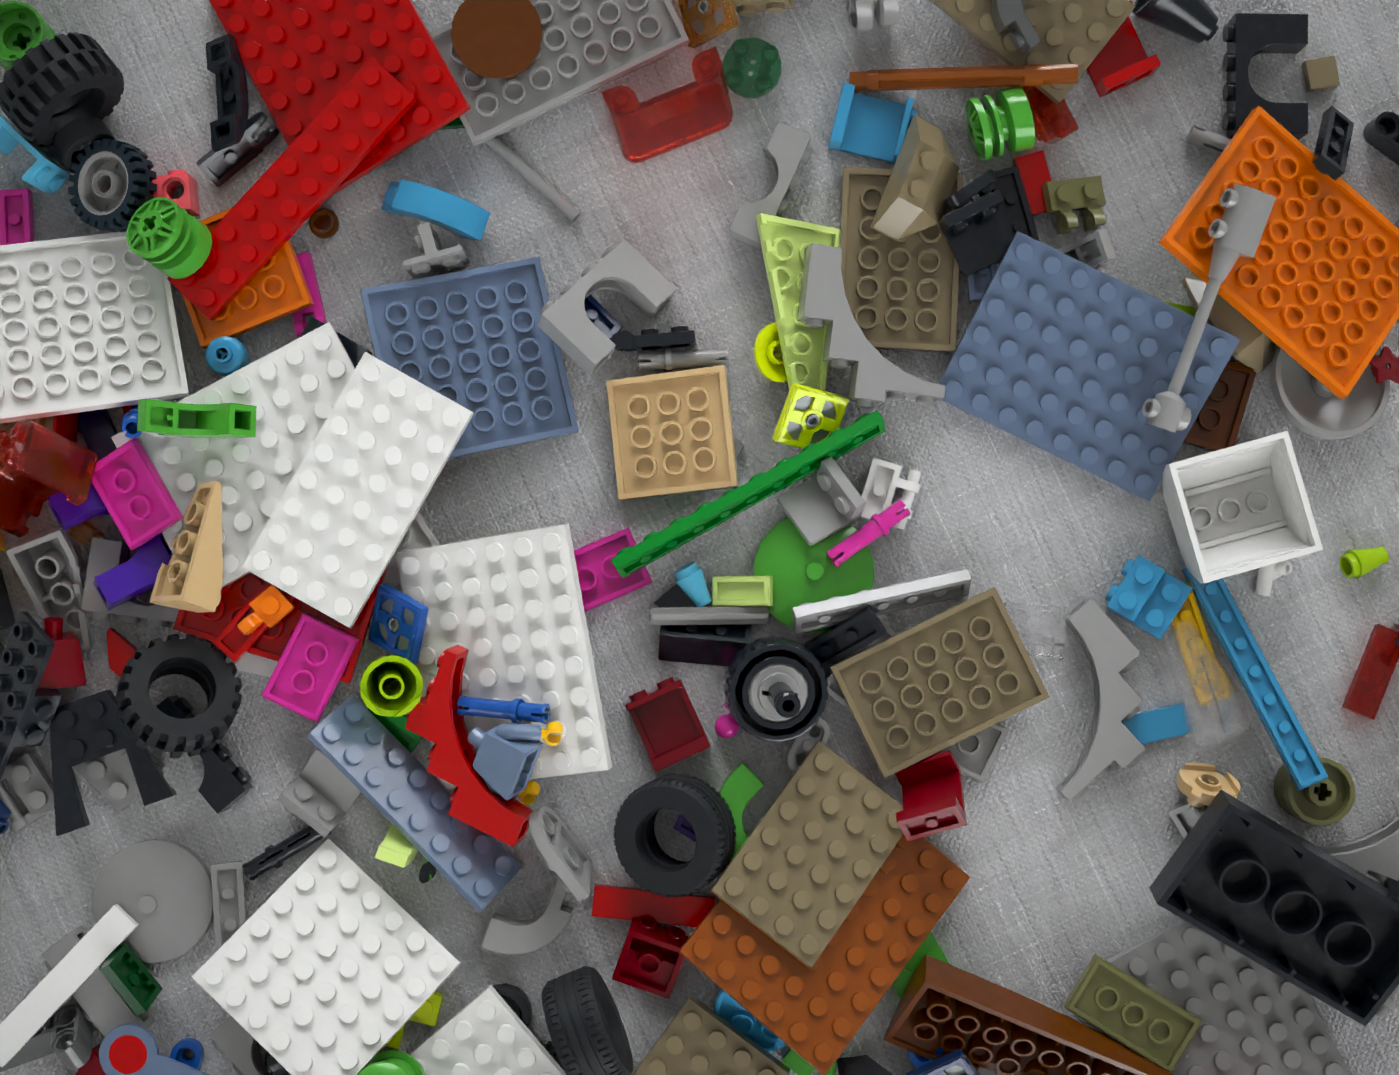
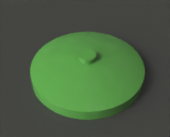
[753,517,874,632]

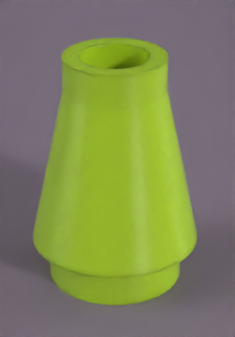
[1339,546,1389,579]

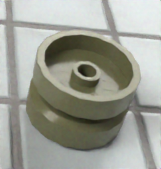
[1274,756,1355,825]

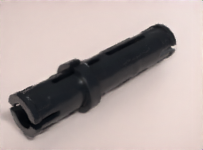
[242,826,332,881]

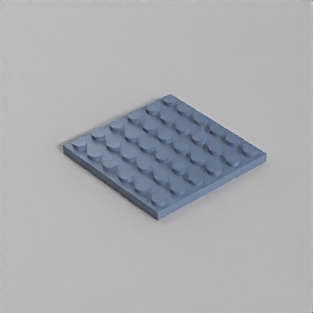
[360,257,579,459]

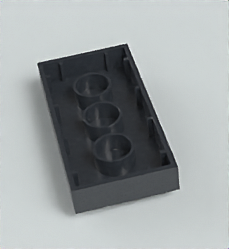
[1149,790,1399,1027]

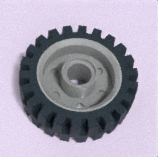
[68,139,157,232]

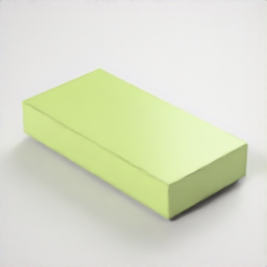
[712,576,773,607]

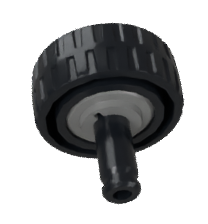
[723,636,828,742]

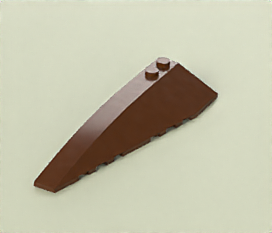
[884,955,1173,1075]

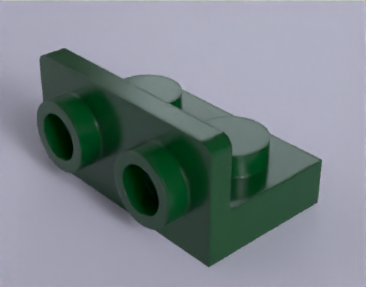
[100,943,163,1016]

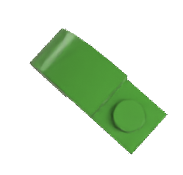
[137,399,257,439]
[719,761,764,858]

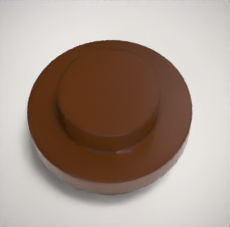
[309,208,340,239]

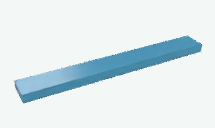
[1182,568,1328,791]

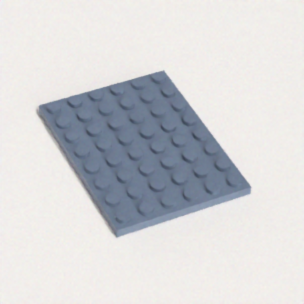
[939,231,1241,502]

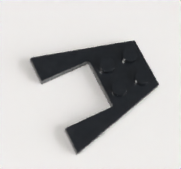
[49,690,177,836]

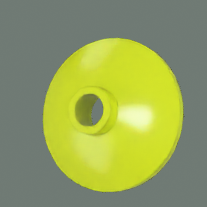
[754,323,787,383]

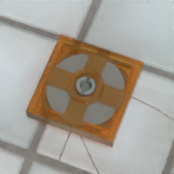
[678,0,739,48]

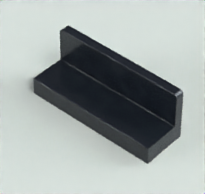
[658,624,752,667]

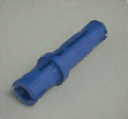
[122,404,142,438]
[457,696,550,724]

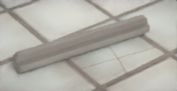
[649,606,769,625]

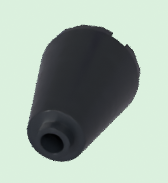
[1132,0,1219,43]

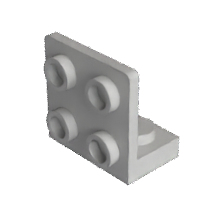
[777,456,866,546]
[277,748,361,838]

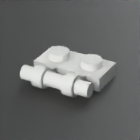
[860,457,921,530]

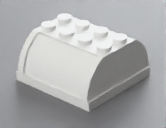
[1162,431,1323,584]

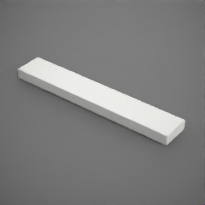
[0,904,139,1067]

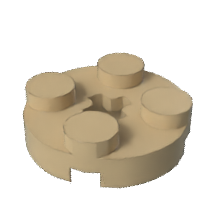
[1176,762,1241,808]

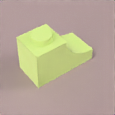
[375,823,418,868]

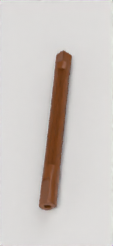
[849,64,1079,92]

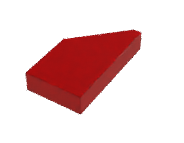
[106,628,138,677]

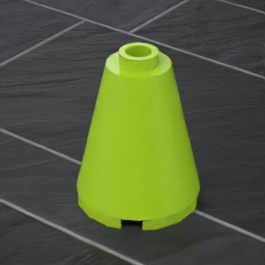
[360,655,423,717]

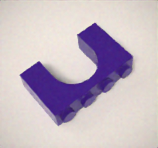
[48,478,173,611]

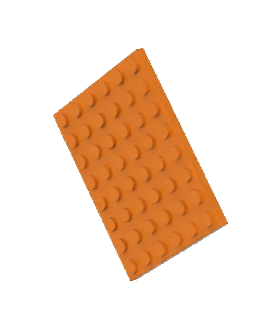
[1158,106,1399,399]

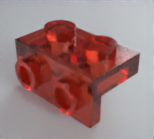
[1021,86,1079,144]

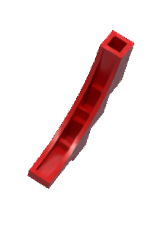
[405,645,533,847]

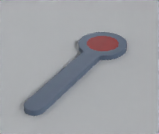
[99,1023,209,1075]

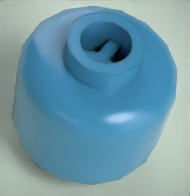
[206,336,250,377]

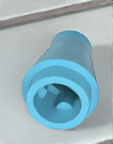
[674,561,712,607]

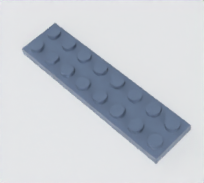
[307,694,522,912]

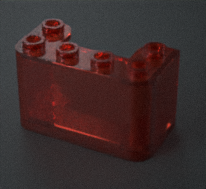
[0,419,98,538]

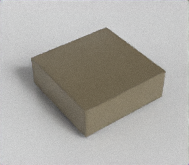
[1302,56,1340,93]

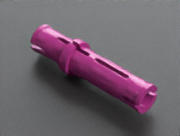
[826,499,911,568]

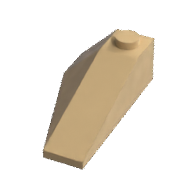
[150,481,223,613]

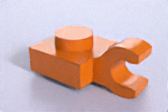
[237,585,295,635]

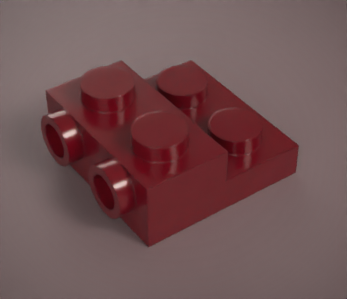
[612,916,689,999]

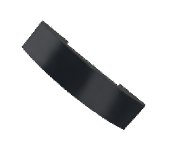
[206,33,248,152]

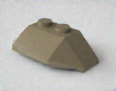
[870,116,960,240]
[1181,272,1275,374]

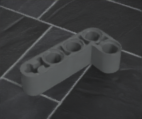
[0,1003,94,1072]

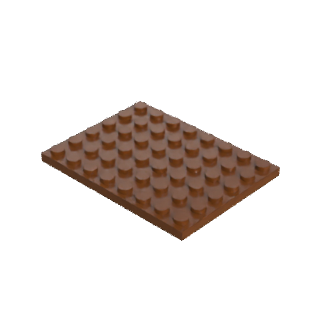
[678,834,970,1075]

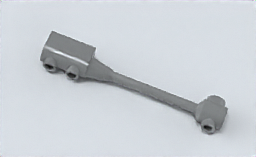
[1142,184,1276,433]

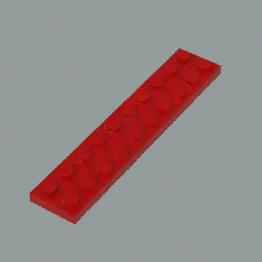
[167,57,418,321]

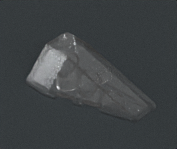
[1162,620,1252,749]

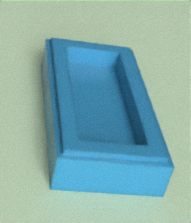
[1121,703,1189,744]

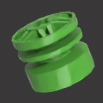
[0,0,56,71]
[965,86,1035,162]
[126,197,212,279]

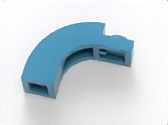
[381,179,490,241]

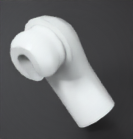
[1255,560,1292,597]

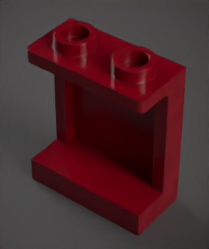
[625,676,711,772]

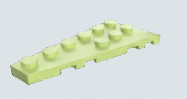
[756,213,841,391]

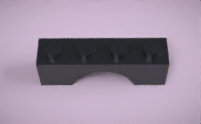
[156,695,253,814]

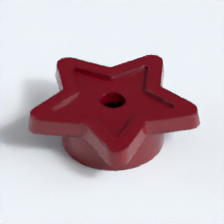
[1369,347,1399,384]

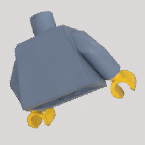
[467,722,563,805]

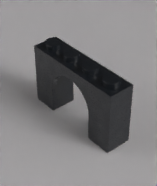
[1222,13,1308,140]

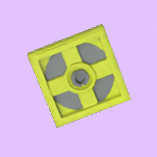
[772,383,849,449]

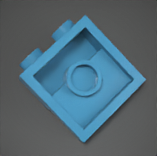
[1105,555,1193,641]

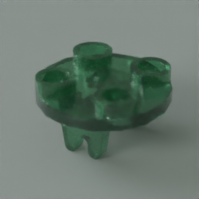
[722,38,781,98]

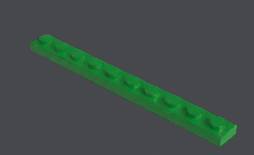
[611,410,886,578]

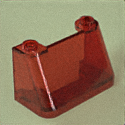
[601,46,733,163]

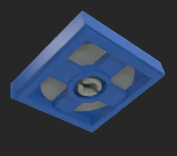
[368,583,429,664]

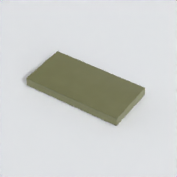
[1063,954,1202,1073]

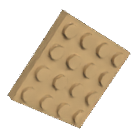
[606,365,739,500]

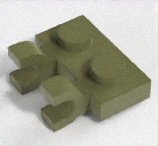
[1041,176,1106,235]

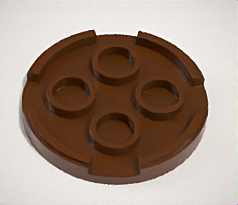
[451,0,542,79]

